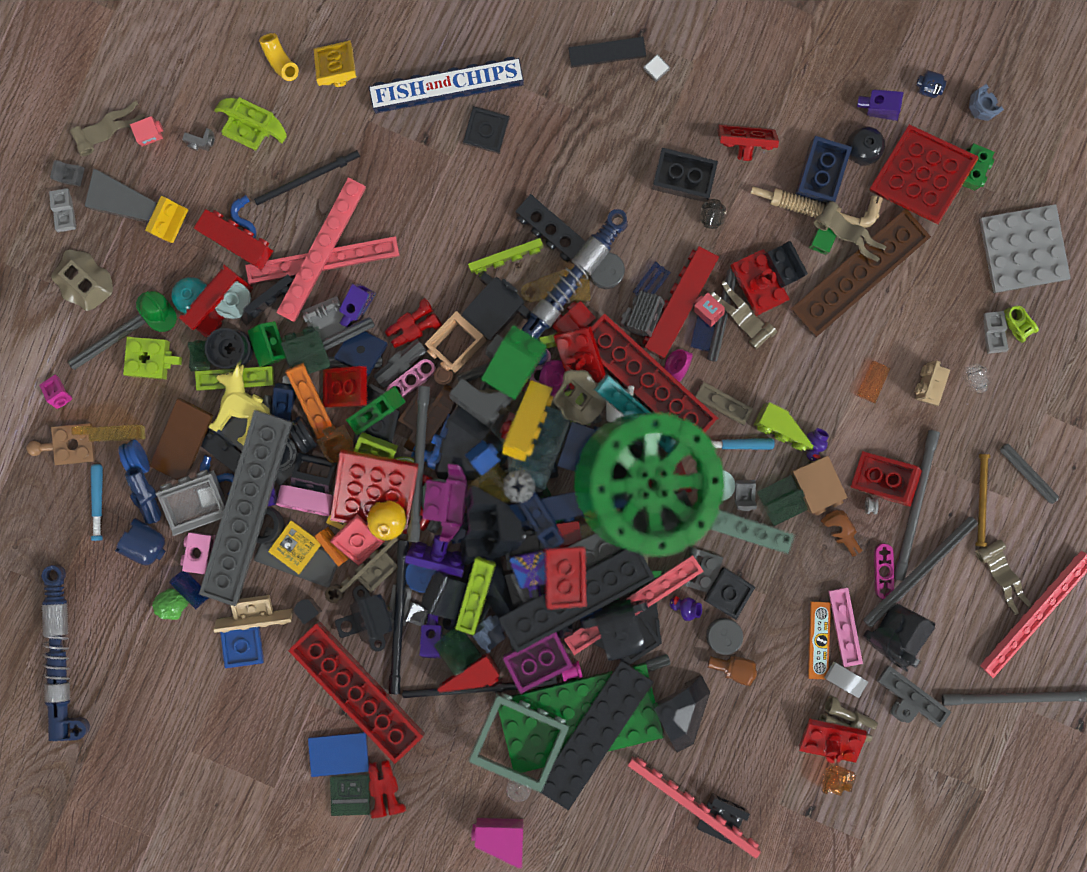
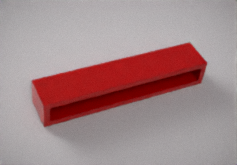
[643,246,719,360]

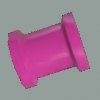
[562,661,583,682]

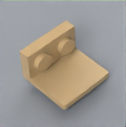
[914,360,950,406]

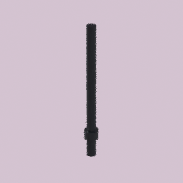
[254,150,360,206]
[402,681,518,698]

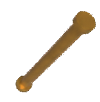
[975,454,991,547]

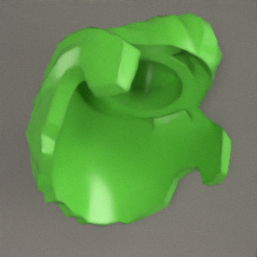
[152,588,190,620]

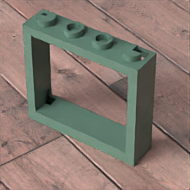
[710,510,794,554]
[468,693,569,793]

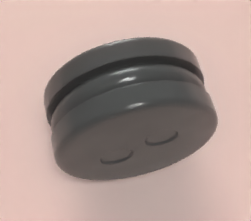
[589,252,625,289]
[706,618,743,655]

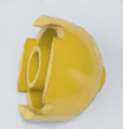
[367,501,406,541]

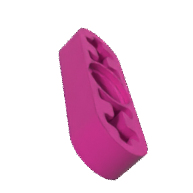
[874,543,894,599]

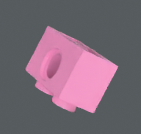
[180,532,216,574]

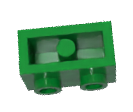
[962,143,995,191]
[248,321,287,367]

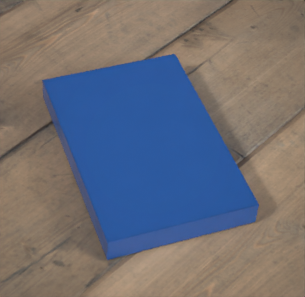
[308,732,369,777]

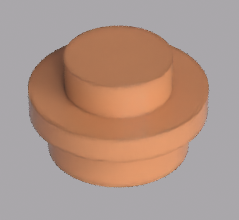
[434,366,453,385]

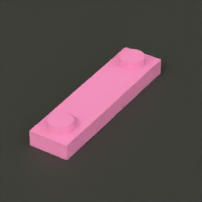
[828,587,863,667]

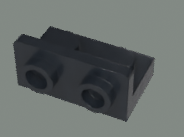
[764,241,808,288]

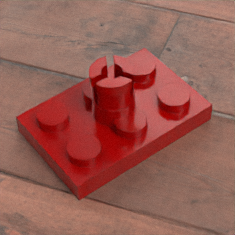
[718,125,779,161]
[730,249,790,316]
[554,326,606,390]
[323,366,367,408]
[545,546,586,609]
[799,719,867,763]

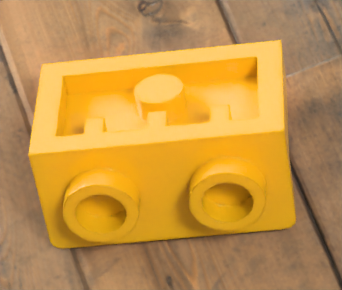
[145,196,188,243]

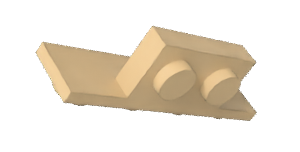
[214,595,293,633]

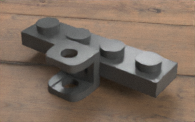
[877,665,951,728]

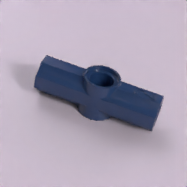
[125,467,162,524]

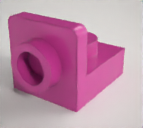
[39,375,72,409]

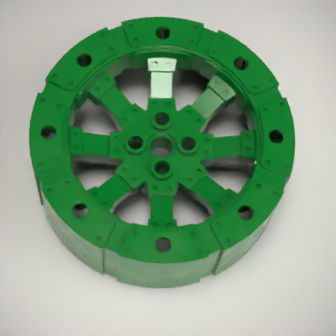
[575,413,725,556]

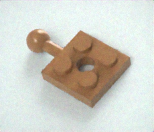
[26,423,96,465]

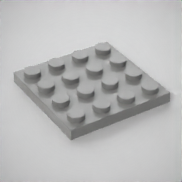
[979,204,1071,293]

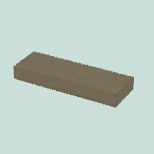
[695,382,753,426]

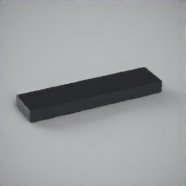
[568,37,646,68]

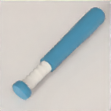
[712,438,775,450]
[91,464,103,541]

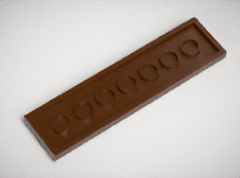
[791,209,931,338]

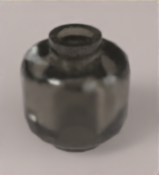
[700,199,726,229]

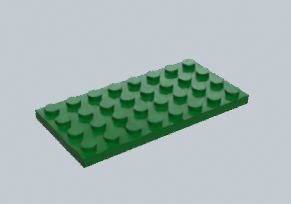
[498,662,664,773]

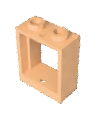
[425,311,487,373]

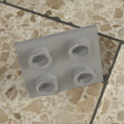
[302,296,347,343]

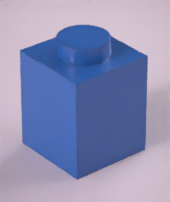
[465,440,500,475]

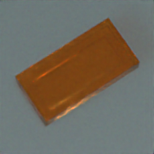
[857,361,891,403]

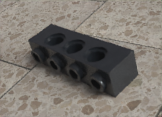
[516,194,586,264]

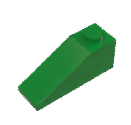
[346,386,406,435]

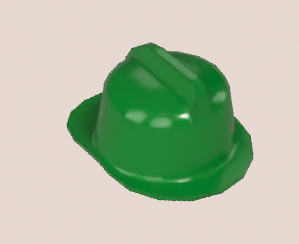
[136,291,177,332]

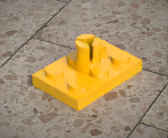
[314,40,356,87]

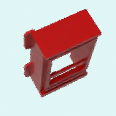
[179,264,253,338]

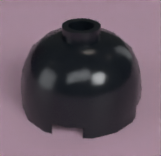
[846,126,885,166]

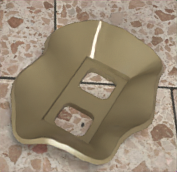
[51,250,113,311]
[553,370,606,425]

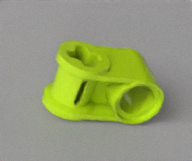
[1004,306,1039,343]

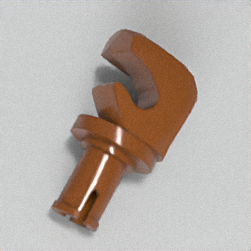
[820,510,863,557]
[708,656,757,686]

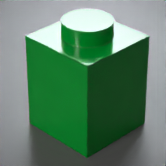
[808,228,836,255]

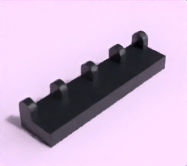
[201,428,241,473]

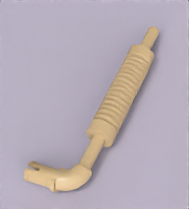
[750,186,883,228]

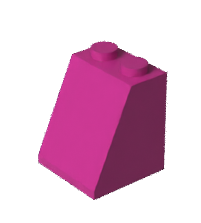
[471,818,523,868]

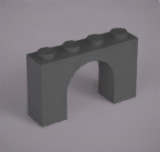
[450,334,535,426]

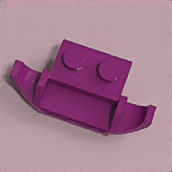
[423,464,468,542]

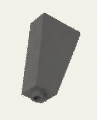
[85,169,157,223]

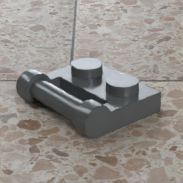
[684,547,723,593]

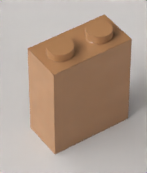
[790,456,848,515]

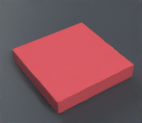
[330,514,385,566]

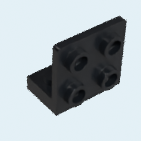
[697,793,750,844]

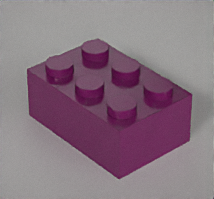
[503,632,573,693]

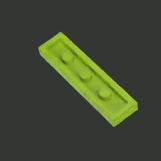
[468,238,543,275]
[195,366,274,391]
[456,557,496,635]

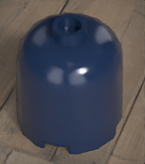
[115,518,166,566]

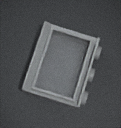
[155,469,227,536]

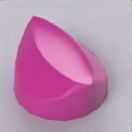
[665,349,693,382]

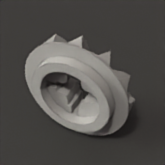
[503,471,535,502]

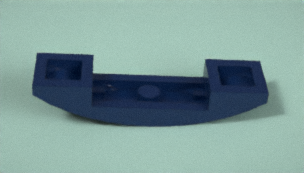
[511,481,565,549]

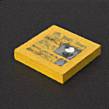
[268,520,321,574]

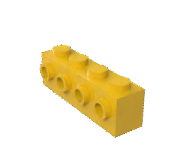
[502,380,554,462]

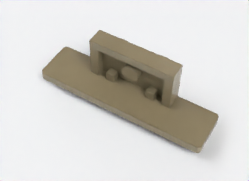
[340,537,400,593]

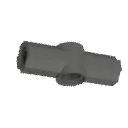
[373,339,427,389]

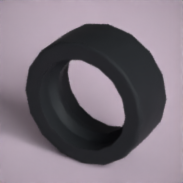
[257,507,284,544]

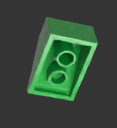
[481,325,547,400]

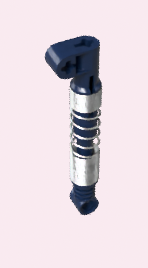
[521,209,628,365]
[42,565,90,741]

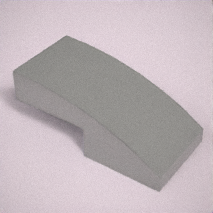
[49,188,76,232]
[984,311,1009,354]
[824,662,868,698]

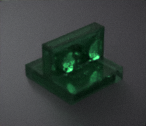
[757,475,809,526]

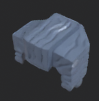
[969,84,1004,121]
[473,615,506,654]

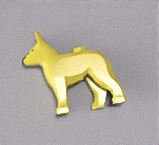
[208,364,270,445]

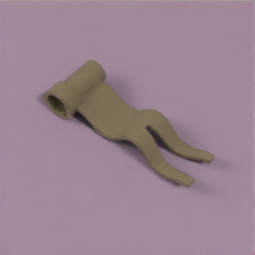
[70,101,145,156]
[814,201,886,262]
[710,281,777,349]
[975,539,1032,615]

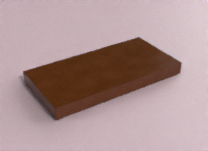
[150,398,214,481]

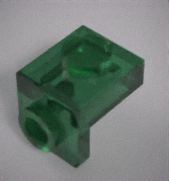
[188,340,210,372]

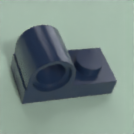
[272,382,297,421]

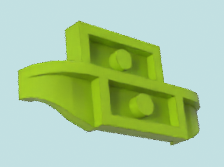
[214,97,287,151]

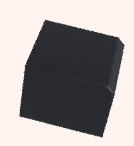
[294,598,322,625]

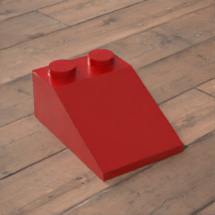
[851,451,922,507]
[437,652,500,693]

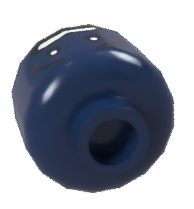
[916,70,947,98]

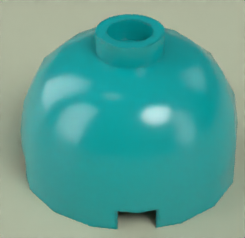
[171,277,207,314]

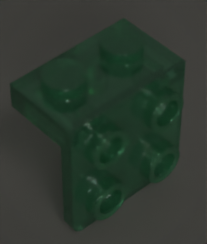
[281,325,330,374]
[434,627,482,676]

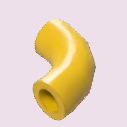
[259,33,299,81]

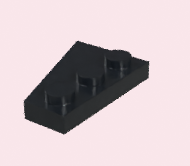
[241,274,293,326]

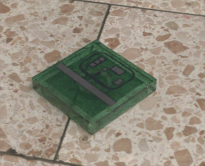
[330,775,370,816]

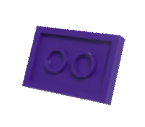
[405,535,466,577]

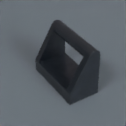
[291,452,337,494]

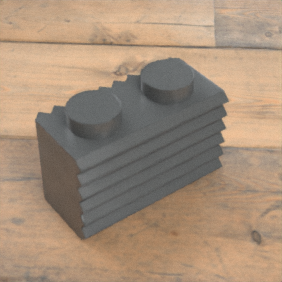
[625,291,665,337]

